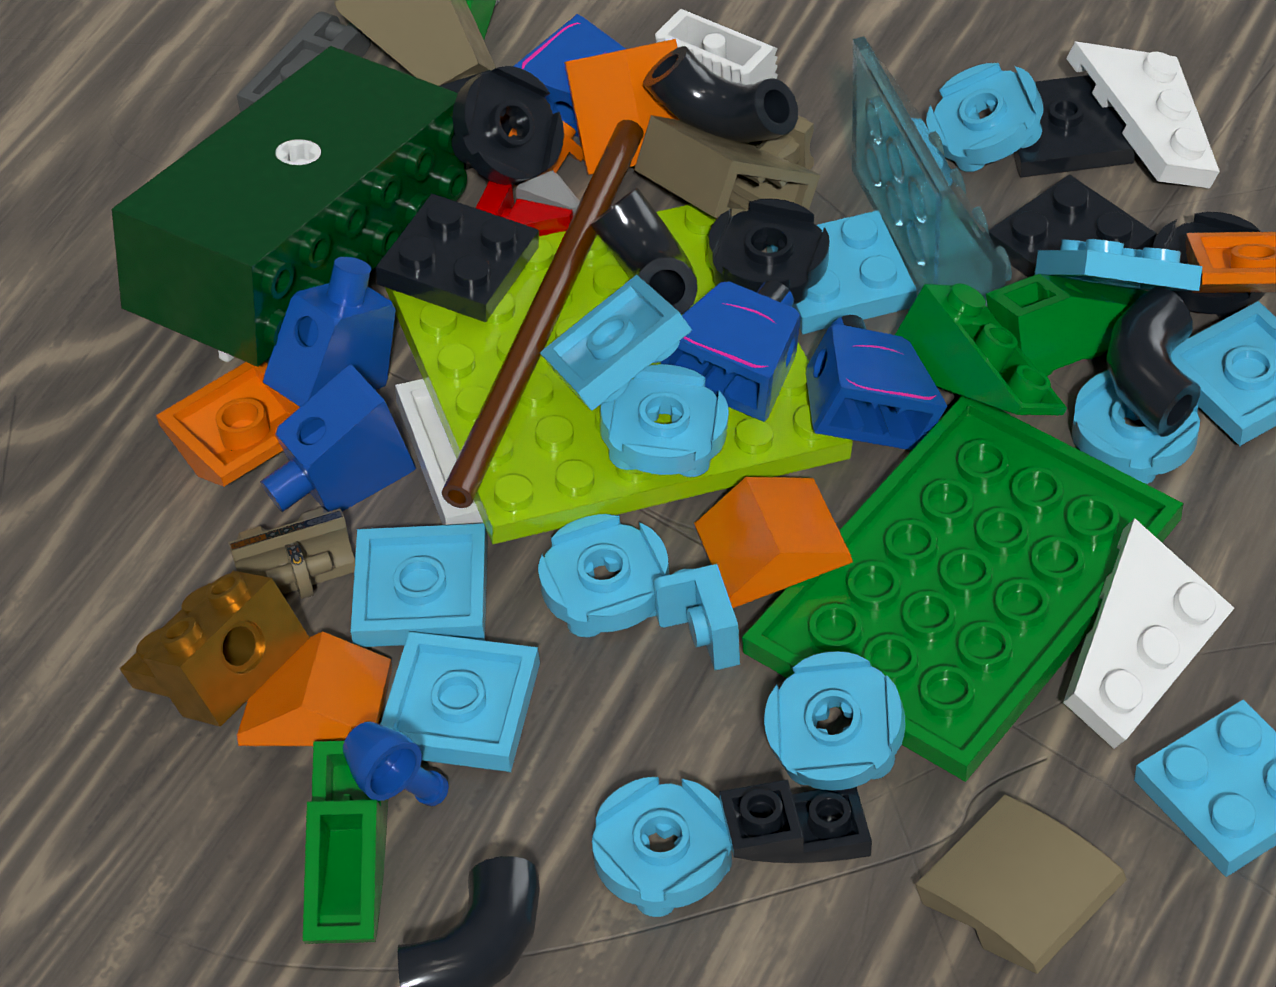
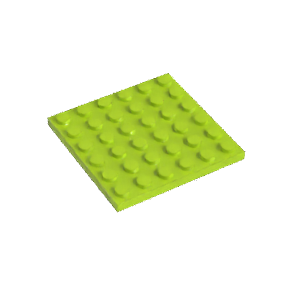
[385,204,853,545]

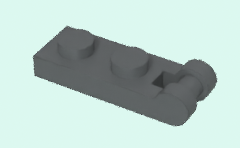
[237,11,371,112]

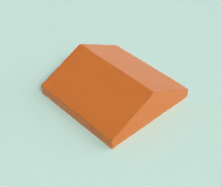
[564,39,679,175]
[1186,232,1276,293]
[156,362,300,487]
[694,477,853,608]
[237,631,392,746]

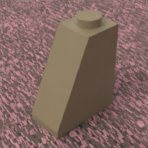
[334,0,496,86]
[634,115,820,218]

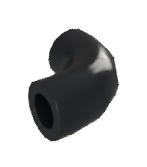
[643,46,798,143]
[590,188,698,314]
[1107,287,1201,437]
[397,856,540,987]

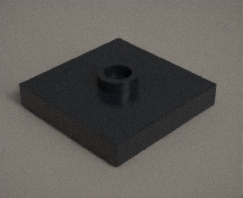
[1013,75,1135,178]

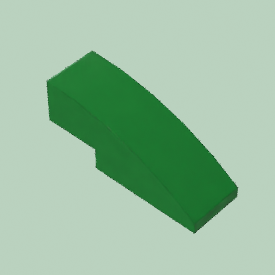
[303,741,388,944]

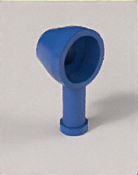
[343,721,449,806]

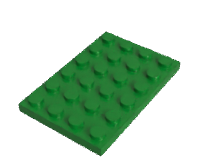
[742,396,1184,782]

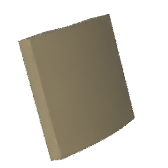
[915,795,1127,974]

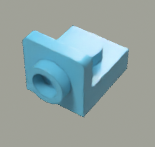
[653,564,740,670]

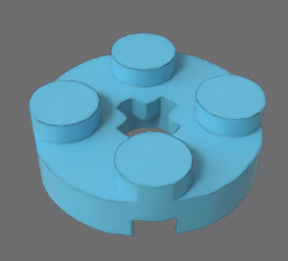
[926,63,1043,172]
[600,364,729,477]
[1071,370,1200,484]
[538,514,669,638]
[764,651,905,791]
[592,777,732,917]

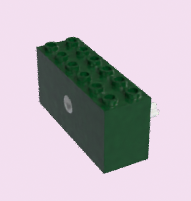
[111,46,467,367]

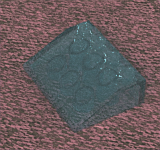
[852,36,1012,306]

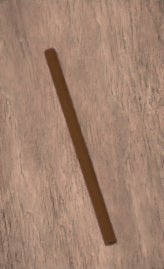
[442,120,643,508]

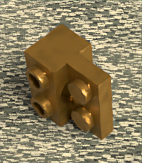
[119,571,310,727]

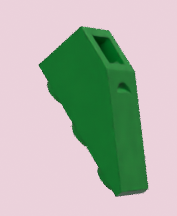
[986,274,1147,376]
[895,283,1067,415]

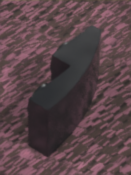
[719,779,872,863]

